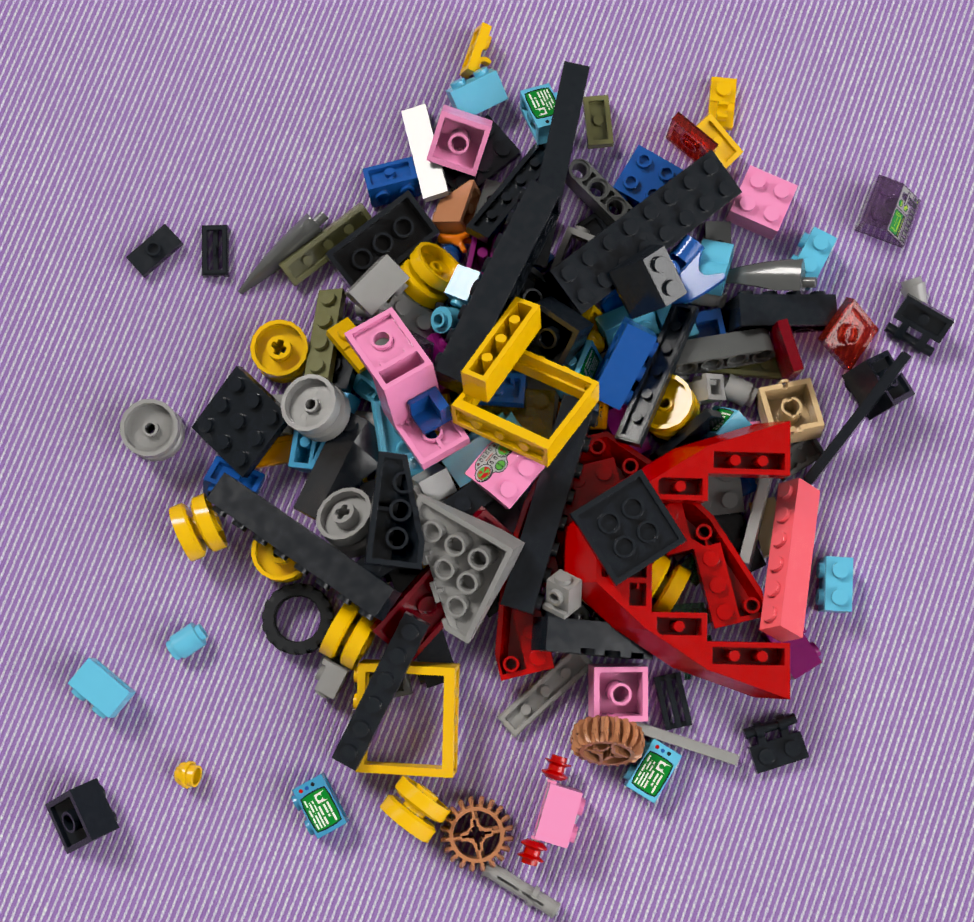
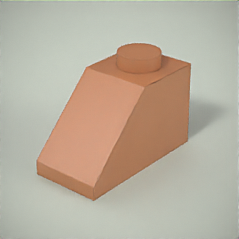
[432,180,481,237]

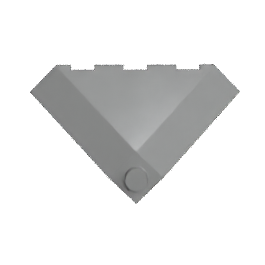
[416,493,525,644]

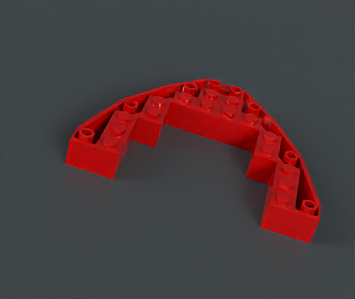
[564,421,790,700]
[495,431,764,681]

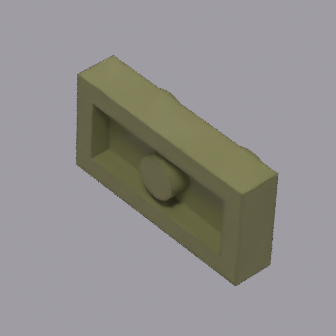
[582,95,614,149]

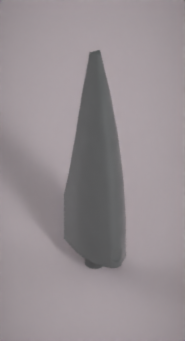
[238,211,329,294]
[726,259,817,291]

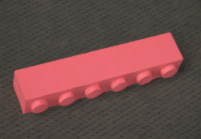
[759,478,820,642]

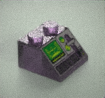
[855,174,921,248]

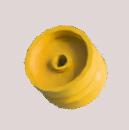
[400,242,460,309]
[250,319,310,383]
[649,375,700,441]
[169,493,228,562]
[251,540,305,583]
[652,555,691,612]
[319,603,377,671]
[380,775,451,843]

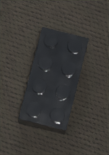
[324,190,440,288]

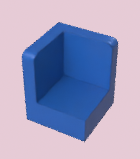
[695,308,726,338]
[407,386,452,435]

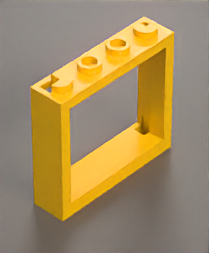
[451,350,599,467]
[353,659,460,778]

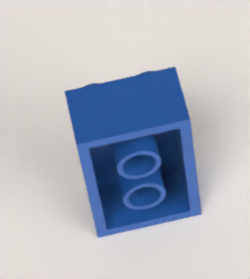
[594,316,659,410]

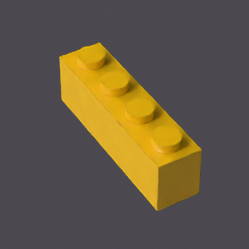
[461,296,541,403]

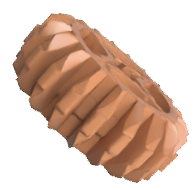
[570,715,645,767]
[440,796,514,872]

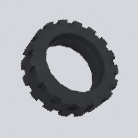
[262,583,334,655]

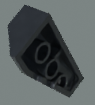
[294,413,379,520]
[364,451,425,570]

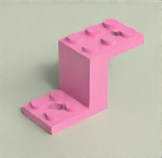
[344,307,470,470]

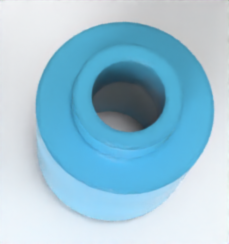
[431,306,460,334]
[166,622,208,660]

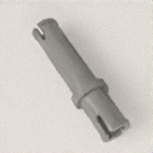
[482,862,561,919]

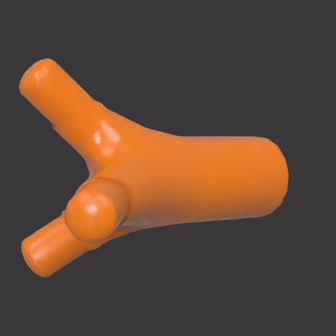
[438,232,472,253]

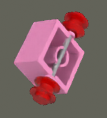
[517,754,586,866]

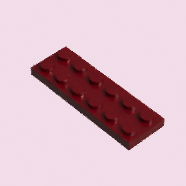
[370,506,515,660]

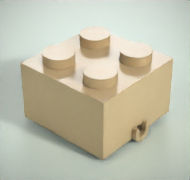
[755,378,825,444]

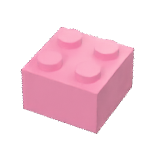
[725,165,798,240]
[588,663,648,722]

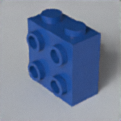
[613,145,683,207]

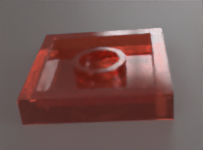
[666,111,719,161]
[818,297,879,371]

